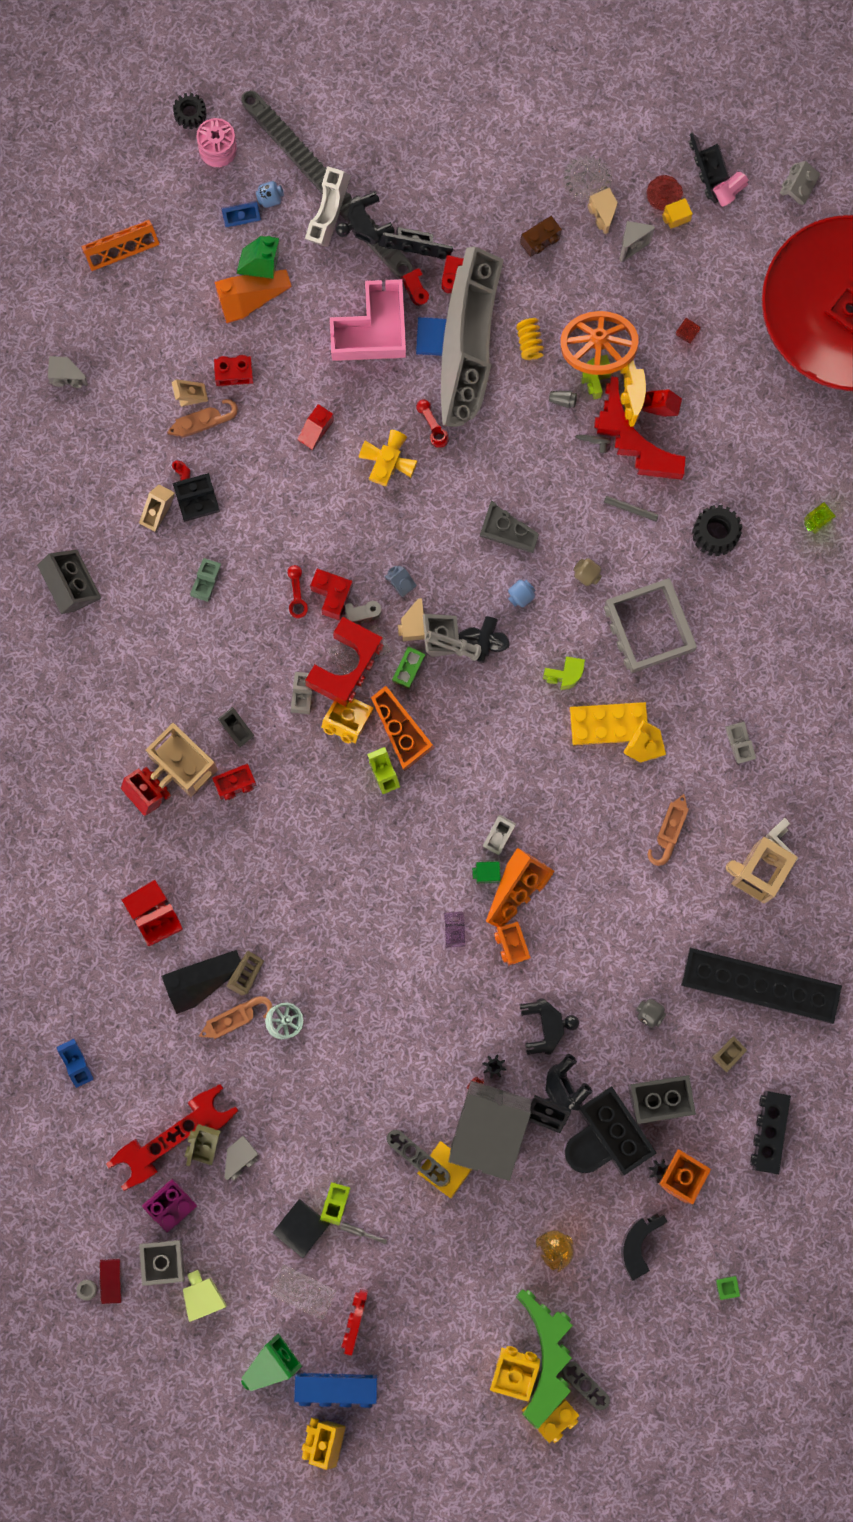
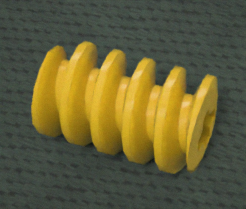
[516,318,544,360]

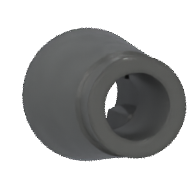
[549,390,577,409]

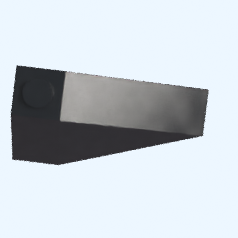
[161,950,241,1014]

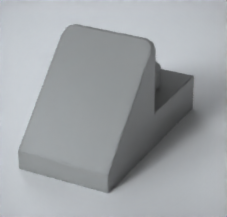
[483,815,516,855]

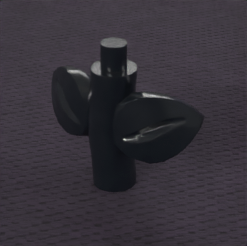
[458,616,510,663]

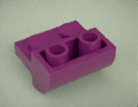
[142,1178,197,1233]

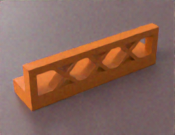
[81,220,160,271]

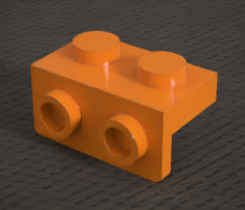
[494,921,531,966]

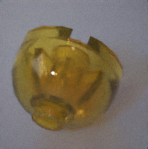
[536,1230,574,1272]

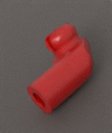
[172,460,191,481]

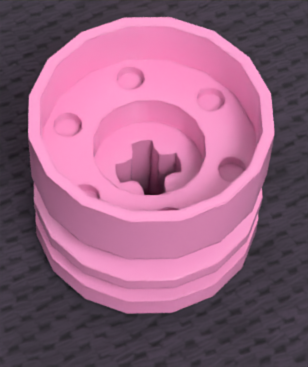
[196,118,237,167]

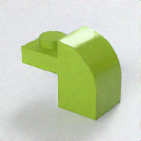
[581,355,612,400]
[543,656,585,690]
[367,747,400,794]
[320,1182,350,1225]

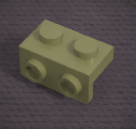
[185,1124,221,1166]

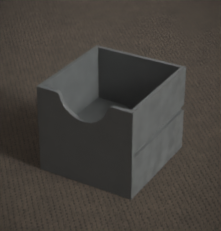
[448,1081,531,1181]

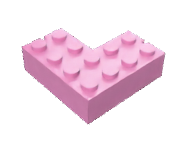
[330,279,406,361]

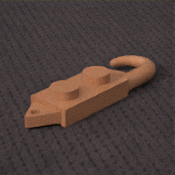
[167,399,238,438]
[647,794,689,866]
[199,996,272,1040]

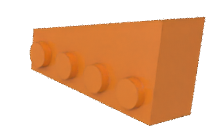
[371,686,435,771]

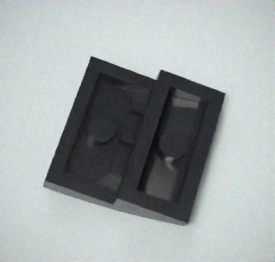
[173,473,220,522]
[529,1095,572,1133]
[272,1199,330,1258]

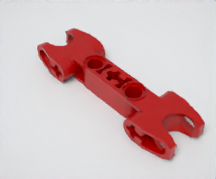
[106,1084,239,1191]

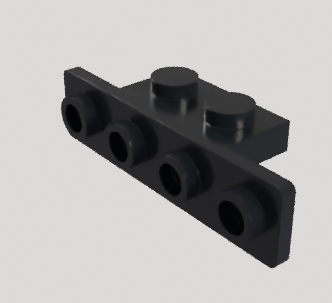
[689,132,730,203]
[379,227,453,259]

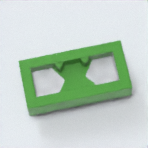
[392,646,425,689]

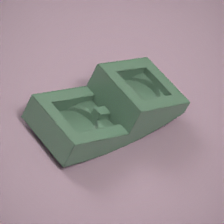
[190,558,221,602]

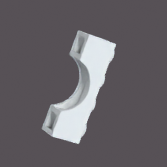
[305,166,351,247]

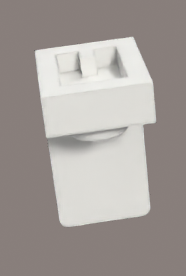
[766,818,798,862]

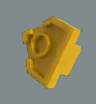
[623,720,666,763]

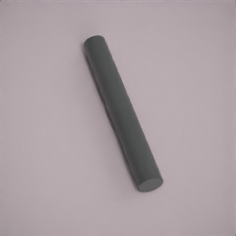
[604,496,659,521]

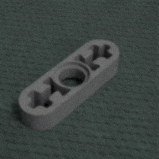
[562,1361,610,1410]

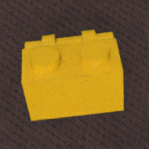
[301,1417,346,1470]

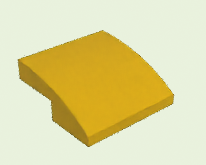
[417,1141,472,1199]

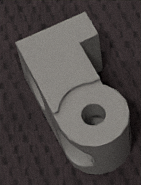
[344,601,381,624]

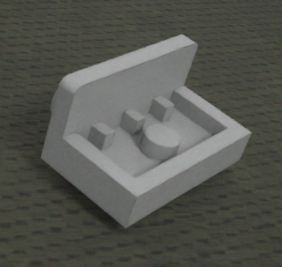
[780,161,820,205]

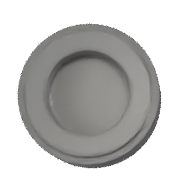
[76,1279,97,1300]

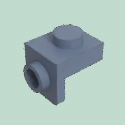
[385,566,417,597]

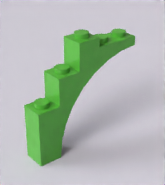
[516,1289,573,1429]

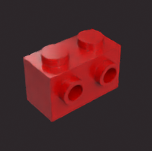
[214,355,253,386]

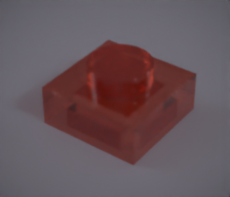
[675,318,701,344]

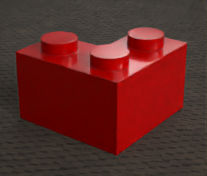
[310,568,353,621]

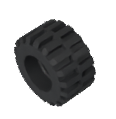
[692,505,742,556]

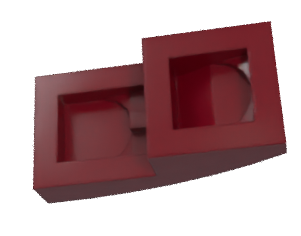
[100,1259,122,1304]

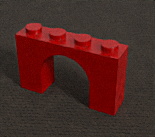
[305,617,384,707]

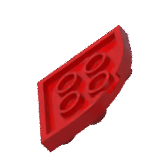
[341,1289,368,1356]

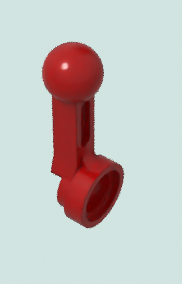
[416,399,449,448]
[287,565,308,619]

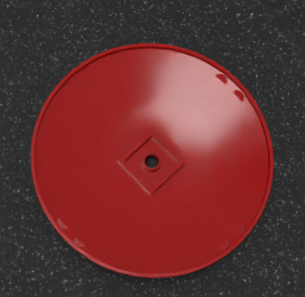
[762,215,853,391]

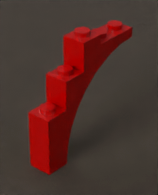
[594,377,686,480]

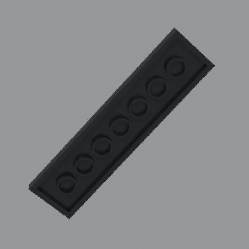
[681,948,842,1024]

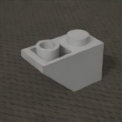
[48,356,88,388]
[224,1136,259,1181]

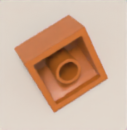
[659,1149,711,1205]

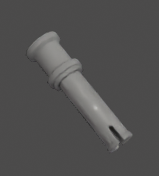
[425,630,481,661]

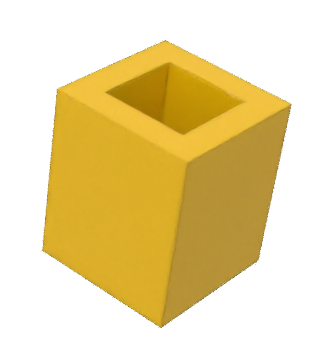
[662,198,693,229]

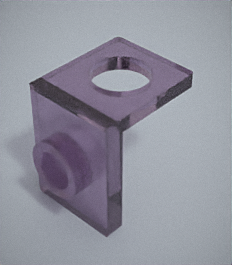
[444,912,465,947]

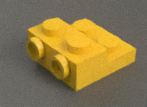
[321,699,373,744]
[490,1346,540,1402]
[522,1399,579,1443]

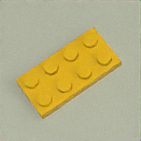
[570,702,648,745]

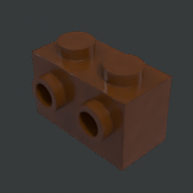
[520,215,562,257]

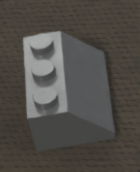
[37,549,101,614]
[628,1075,696,1124]

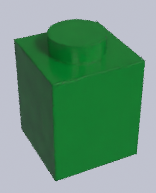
[472,861,500,884]

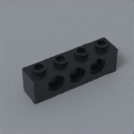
[750,1091,791,1175]

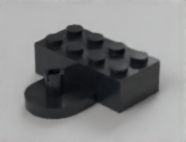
[565,1086,657,1176]

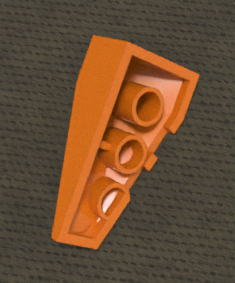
[215,269,292,323]
[486,848,555,927]

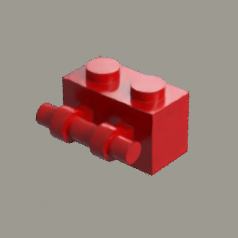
[120,767,172,816]

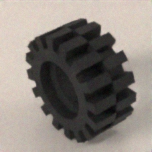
[173,93,207,129]

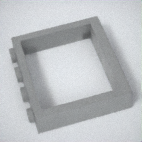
[603,578,697,674]

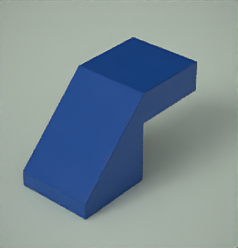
[56,1039,94,1088]

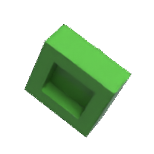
[715,1276,740,1300]

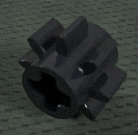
[482,1054,506,1079]
[648,1159,669,1183]

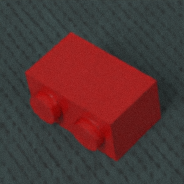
[121,880,168,921]

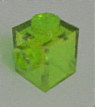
[804,502,836,534]

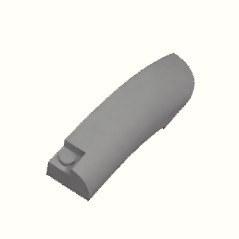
[441,246,504,427]

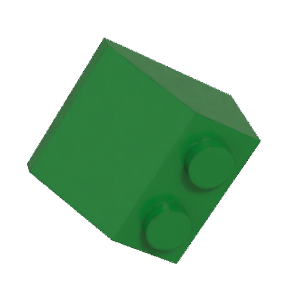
[237,236,279,279]

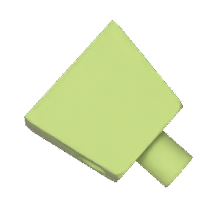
[183,1270,227,1322]

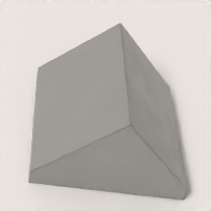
[619,221,655,263]
[423,614,459,657]

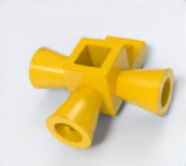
[359,430,418,487]

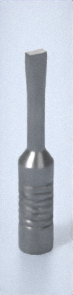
[340,1222,387,1244]

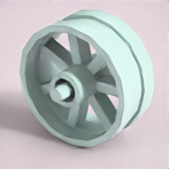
[265,1002,303,1040]

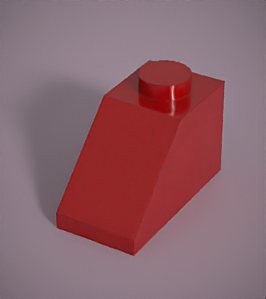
[297,404,334,450]

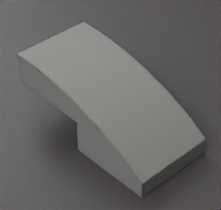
[291,672,312,714]
[725,722,756,764]

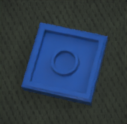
[416,317,447,356]

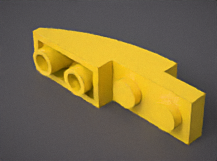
[620,359,646,427]

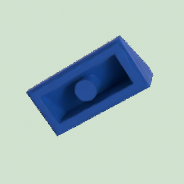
[221,201,261,228]

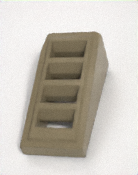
[227,951,264,996]

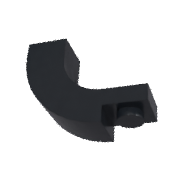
[621,1213,668,1281]

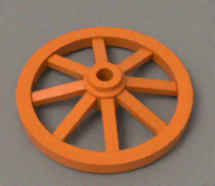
[560,311,638,375]

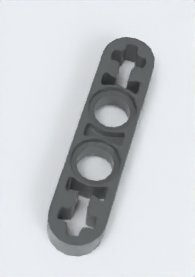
[387,1130,451,1187]

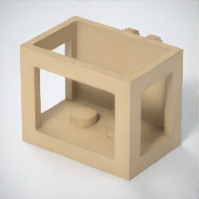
[146,723,218,797]
[725,837,798,904]

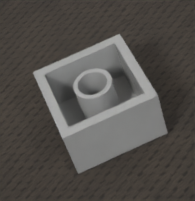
[139,1240,185,1286]

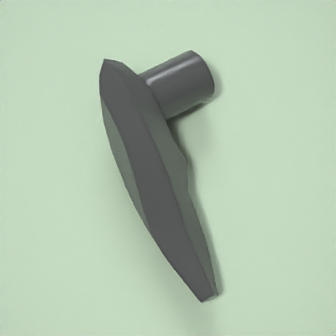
[575,435,611,453]

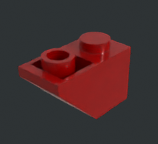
[641,389,682,417]

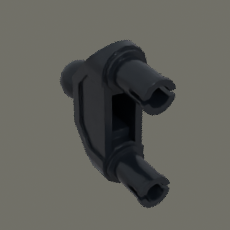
[336,191,395,244]
[520,998,579,1055]
[545,1054,593,1111]

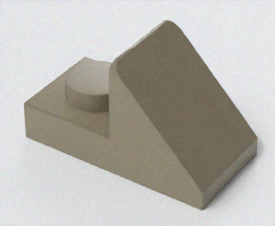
[712,1036,747,1072]

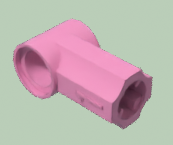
[713,171,748,206]

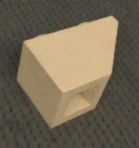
[587,187,618,234]

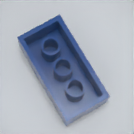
[294,1373,377,1408]

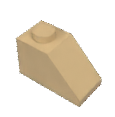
[139,485,175,532]
[398,598,425,641]

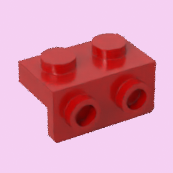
[212,763,257,801]
[135,904,183,946]

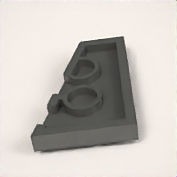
[479,500,539,553]

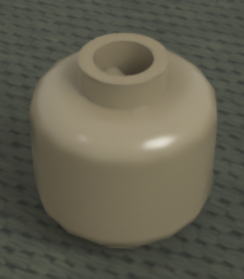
[573,558,602,586]

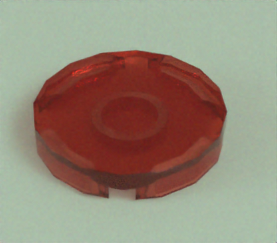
[646,175,683,211]

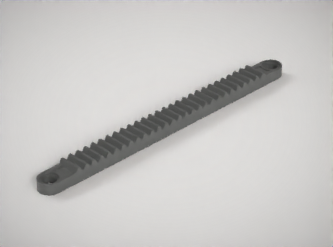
[242,90,413,279]

